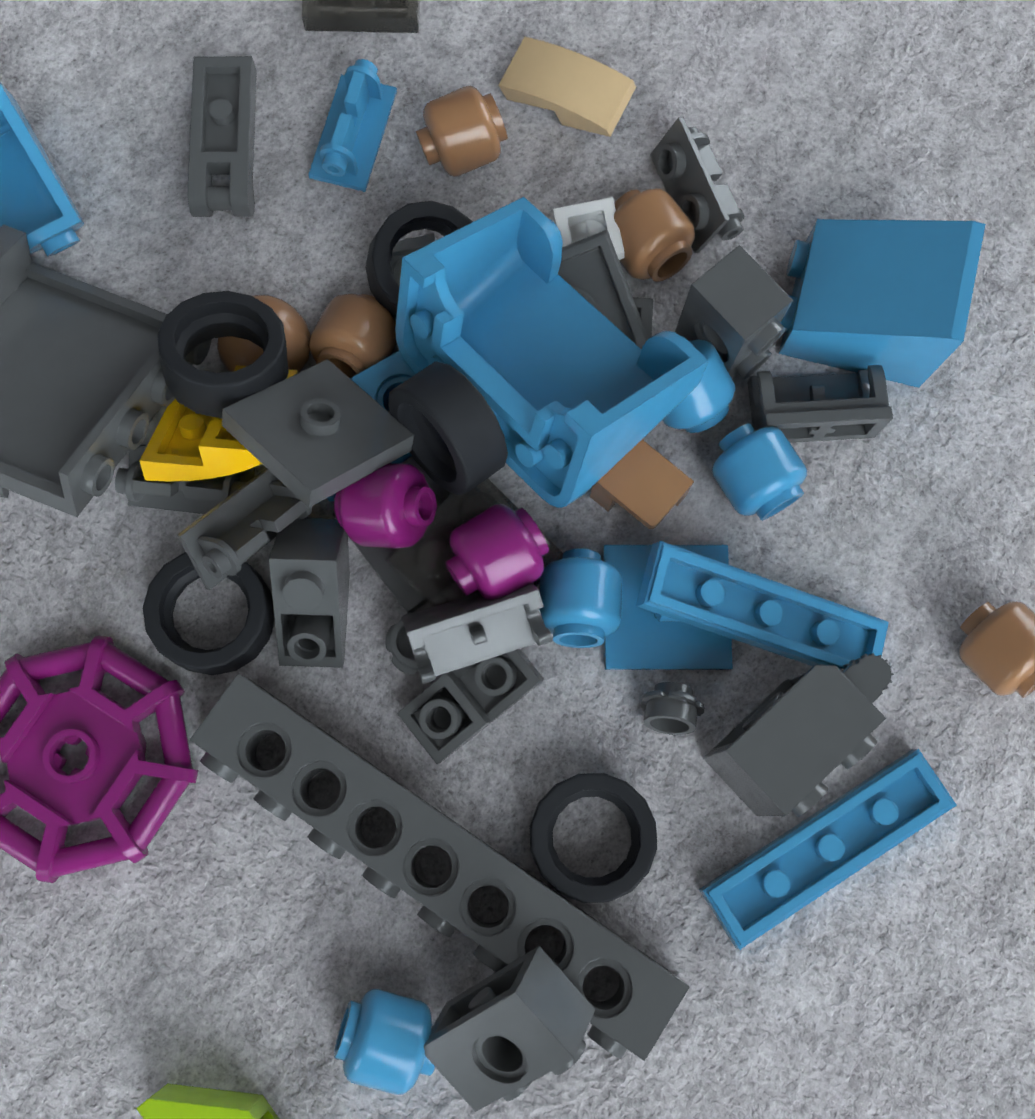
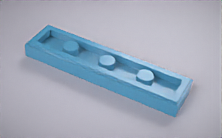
[636,541,889,669]
[699,749,957,950]

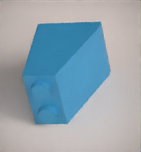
[779,219,986,388]

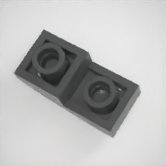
[397,649,545,764]

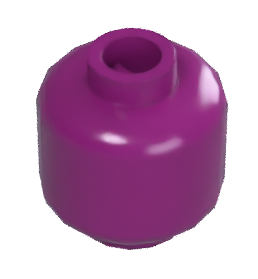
[334,463,437,548]
[445,504,549,600]

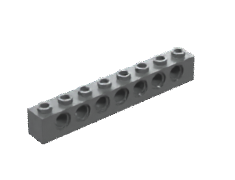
[190,673,690,1061]

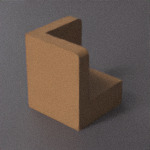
[590,439,694,529]

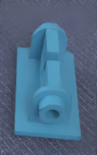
[308,59,397,192]

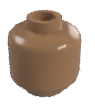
[416,86,508,177]
[614,188,695,282]
[309,293,397,378]
[959,601,1035,698]

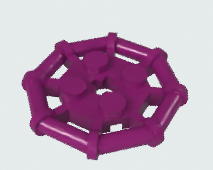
[0,635,199,884]

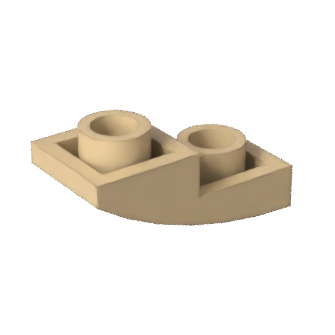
[498,36,636,137]

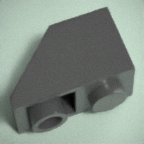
[269,518,350,668]

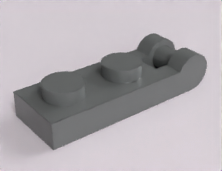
[187,56,257,217]

